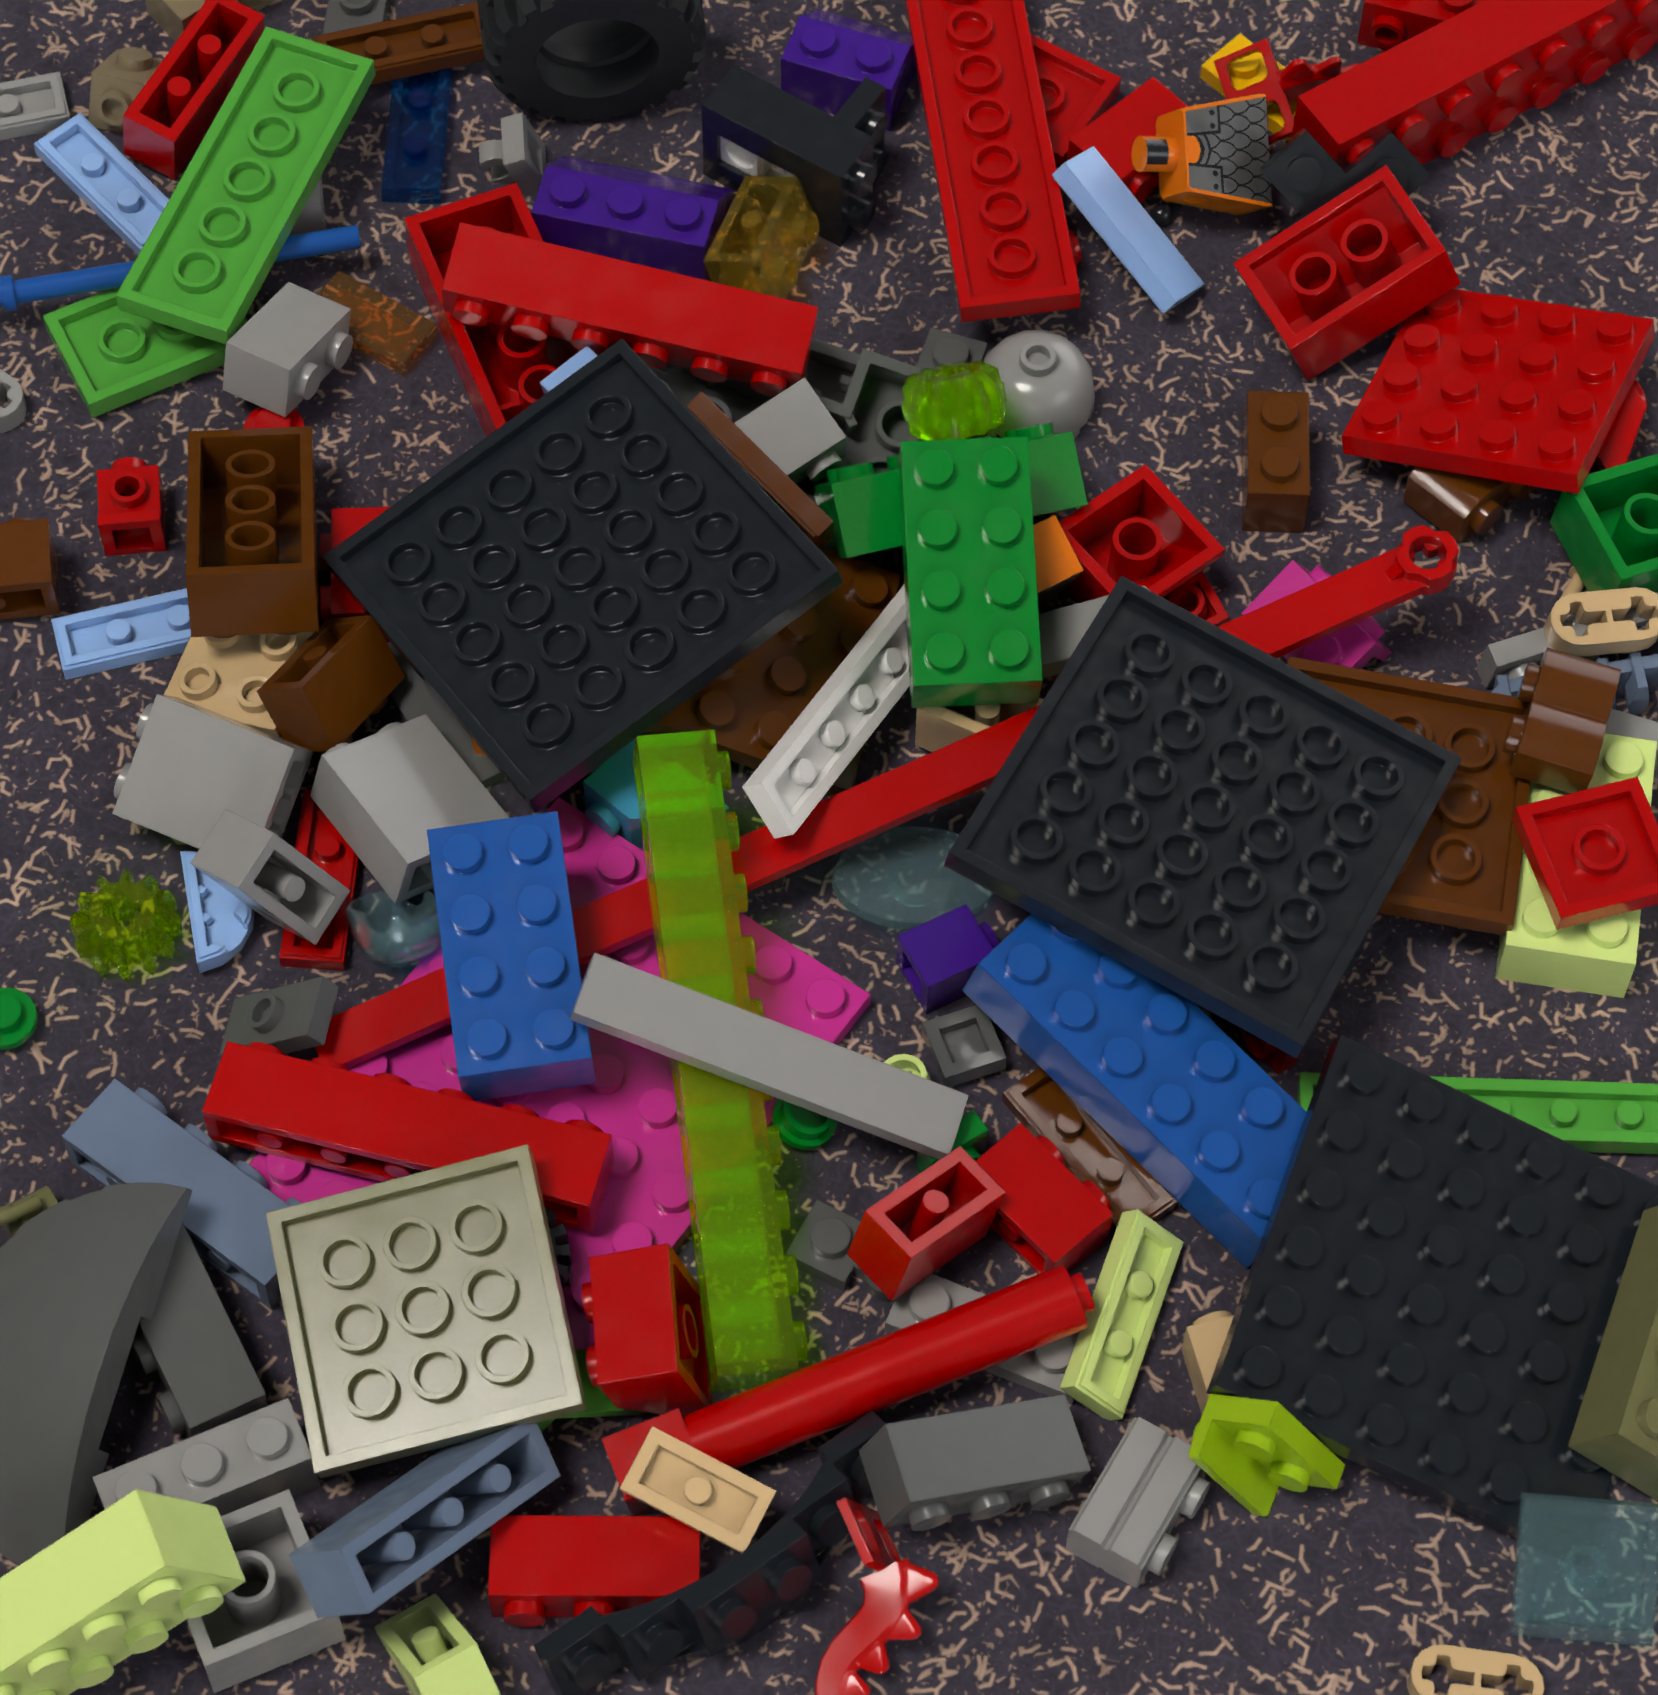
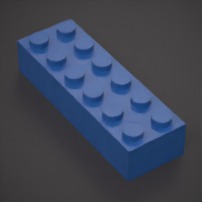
[962,914,1307,1269]

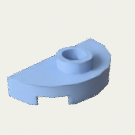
[180,851,255,974]

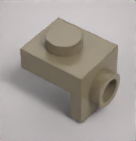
[88,47,162,134]

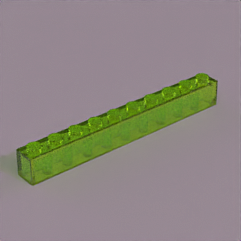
[632,729,808,1391]

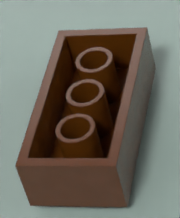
[186,426,319,638]

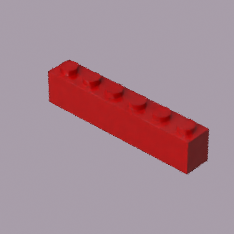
[441,222,818,397]
[202,1041,614,1233]

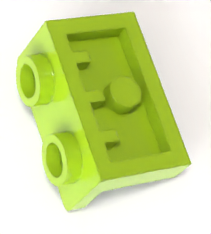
[1189,1394,1345,1517]

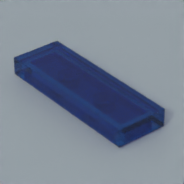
[381,67,454,204]

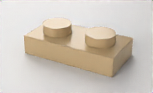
[620,1426,776,1553]

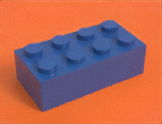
[427,811,596,1101]

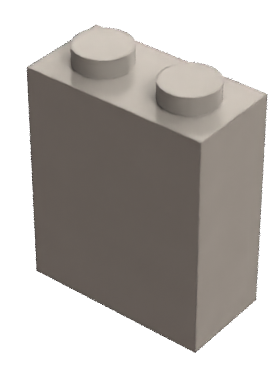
[112,694,314,849]
[310,714,510,904]

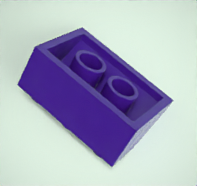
[531,156,734,281]

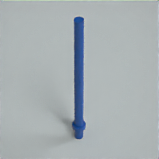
[0,225,361,312]

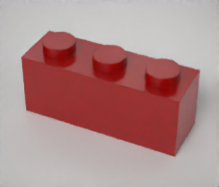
[123,0,265,180]
[488,1515,701,1627]

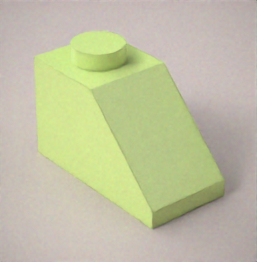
[374,1593,501,1695]

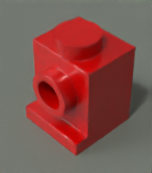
[97,457,167,556]

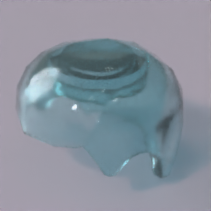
[346,890,441,966]

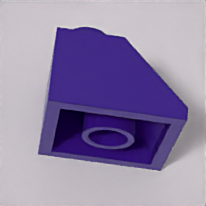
[781,9,916,131]

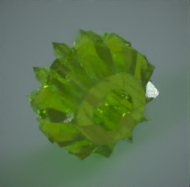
[901,360,1007,441]
[70,868,182,982]

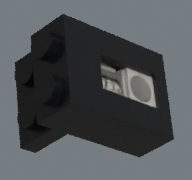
[701,65,889,248]

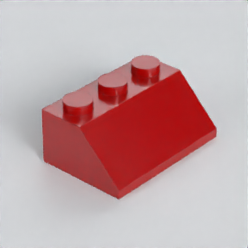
[1233,165,1461,382]

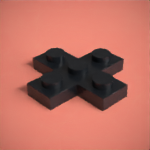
[1260,127,1431,240]

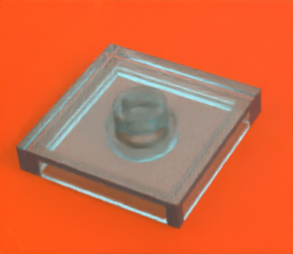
[1510,1493,1658,1646]

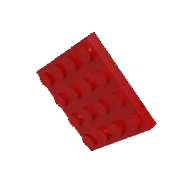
[1342,288,1655,494]

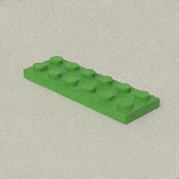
[116,26,376,345]

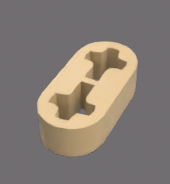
[1544,587,1658,657]
[1407,1645,1544,1695]

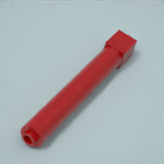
[602,1265,1095,1516]

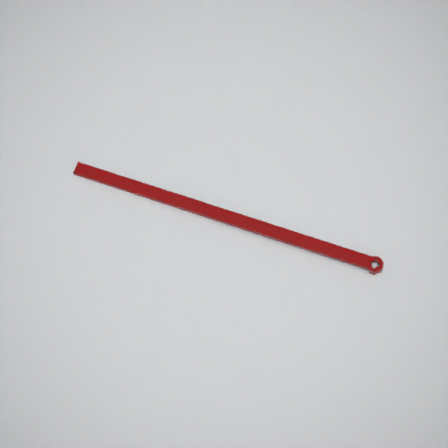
[314,525,1459,1069]

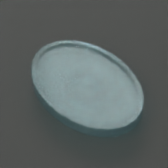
[832,826,993,930]

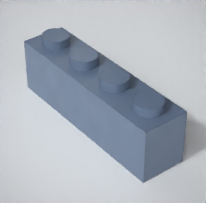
[62,1079,301,1310]
[289,1423,561,1618]

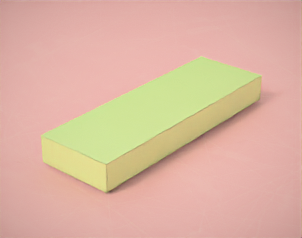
[1060,1209,1184,1420]

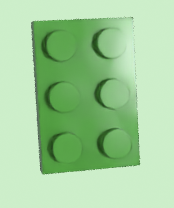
[43,288,248,418]

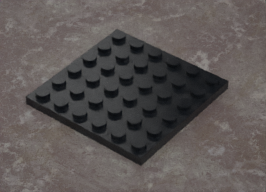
[323,338,843,813]
[944,576,1462,1058]
[1206,1035,1658,1565]

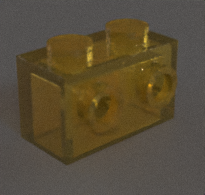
[703,176,819,299]

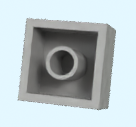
[186,1489,346,1693]

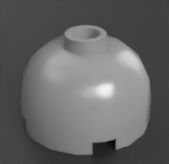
[975,330,1095,439]

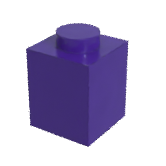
[896,904,999,1014]

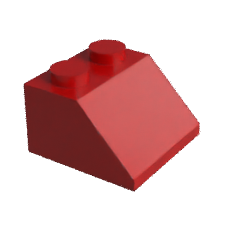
[1059,464,1225,603]
[582,1243,713,1416]

